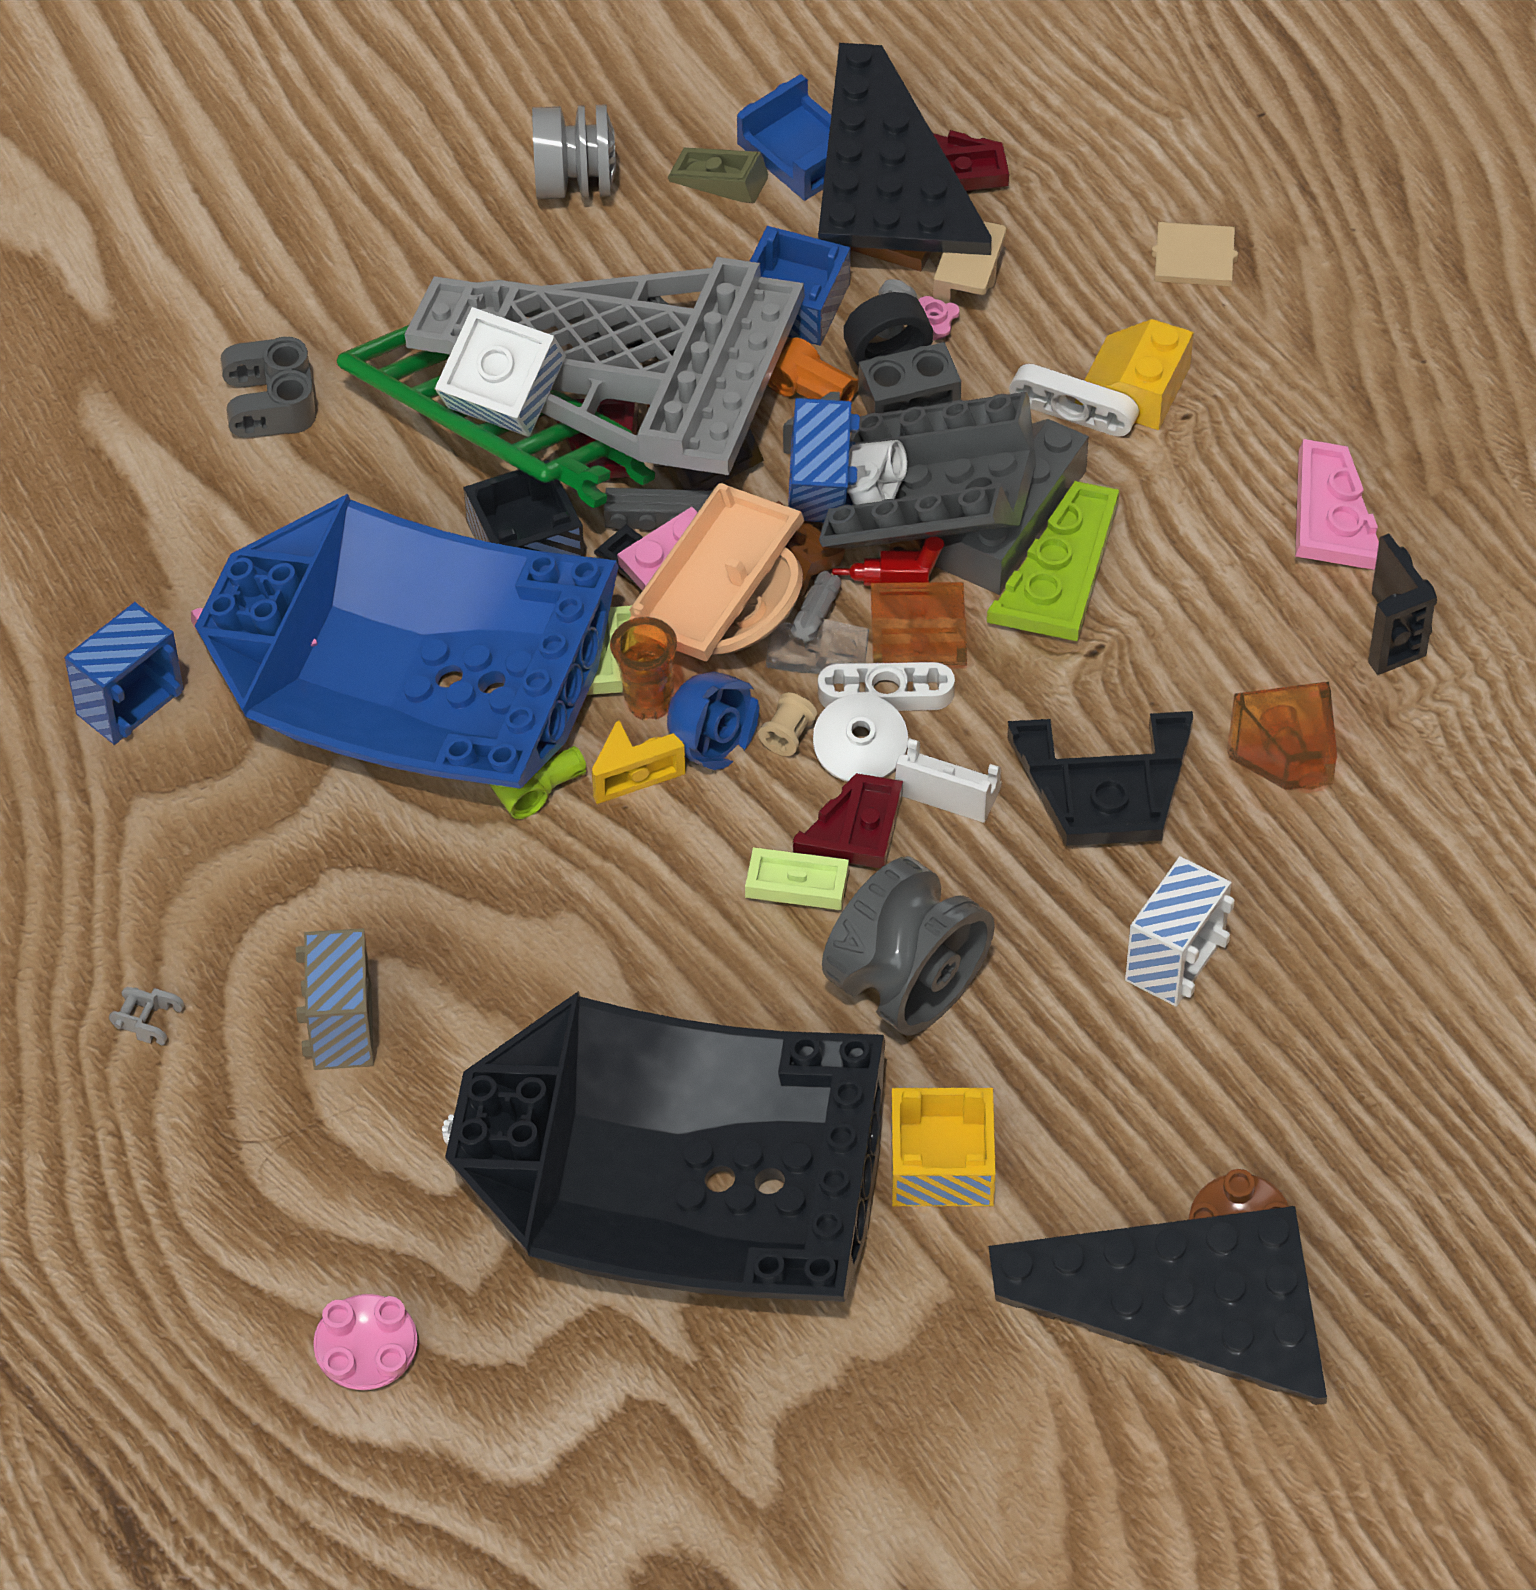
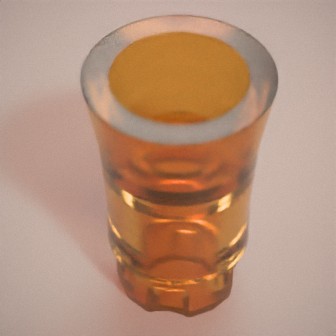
[610,617,677,720]

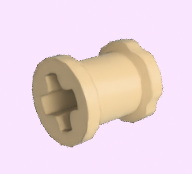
[758,692,817,756]

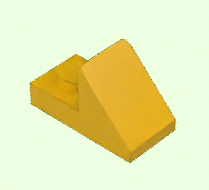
[592,721,685,804]

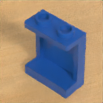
[737,74,831,201]

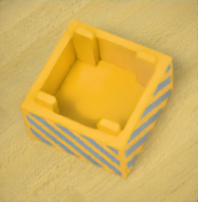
[891,1088,996,1206]

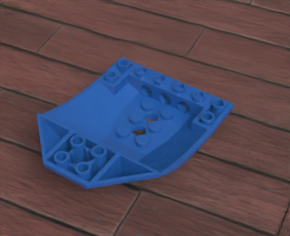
[195,494,618,789]

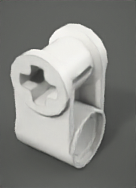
[847,440,907,505]

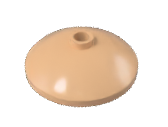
[712,548,803,655]

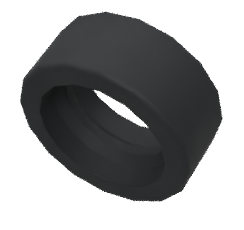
[844,292,933,368]

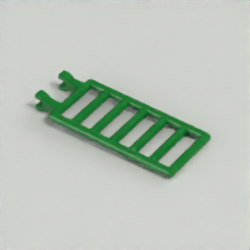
[336,325,656,508]

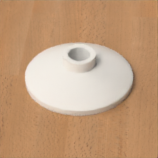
[813,694,908,782]

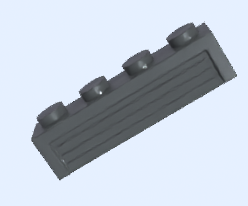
[604,488,713,530]

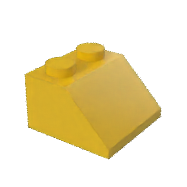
[1075,319,1194,430]

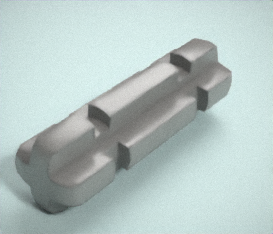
[791,571,842,642]

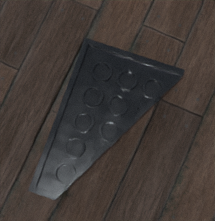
[818,43,992,255]

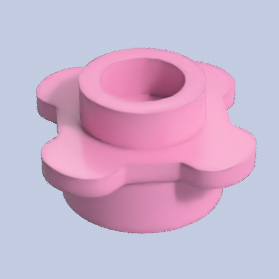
[918,296,959,340]

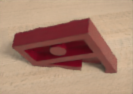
[933,130,1010,191]
[793,773,903,869]

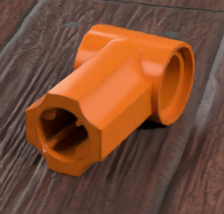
[767,337,858,403]

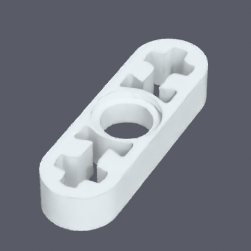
[1009,364,1139,436]
[818,662,955,711]

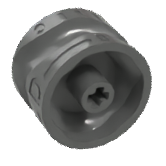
[822,856,995,1036]

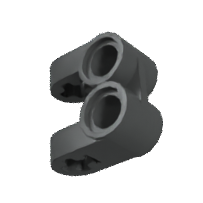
[220,337,316,438]

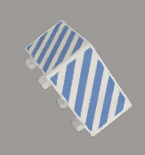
[435,307,566,437]
[1125,856,1235,1007]

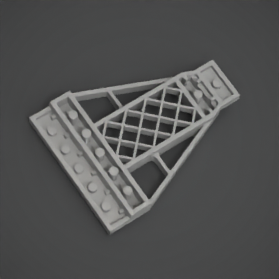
[405,257,805,475]

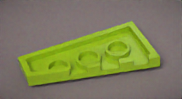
[987,481,1119,641]

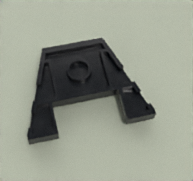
[1007,711,1193,846]

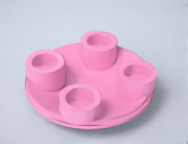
[313,1294,417,1390]

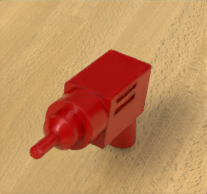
[832,537,944,591]

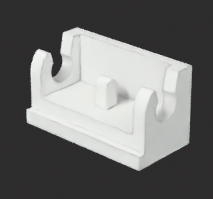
[895,738,1002,823]

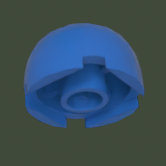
[667,671,760,770]

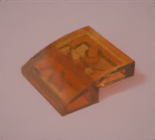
[870,582,967,666]

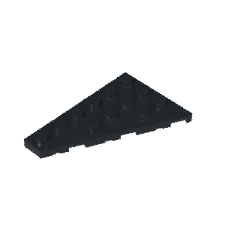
[988,1206,1327,1405]

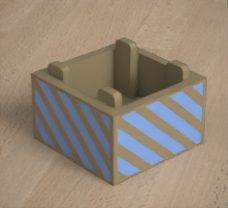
[295,928,374,1070]

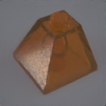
[1227,681,1337,790]

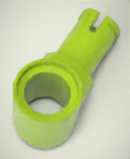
[489,746,586,819]

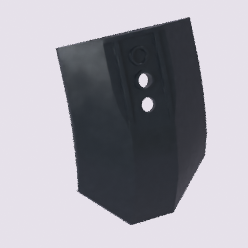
[445,991,885,1302]

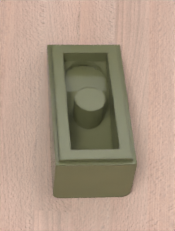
[668,147,768,203]

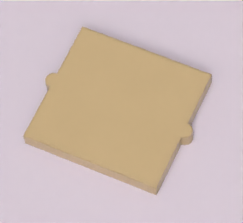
[1152,222,1238,286]

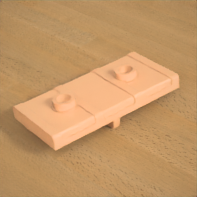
[627,483,804,661]

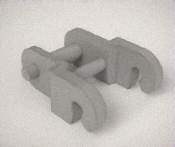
[109,987,184,1045]

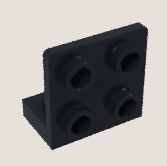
[1368,533,1437,676]

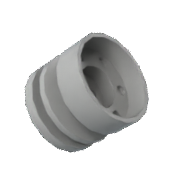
[532,104,616,199]

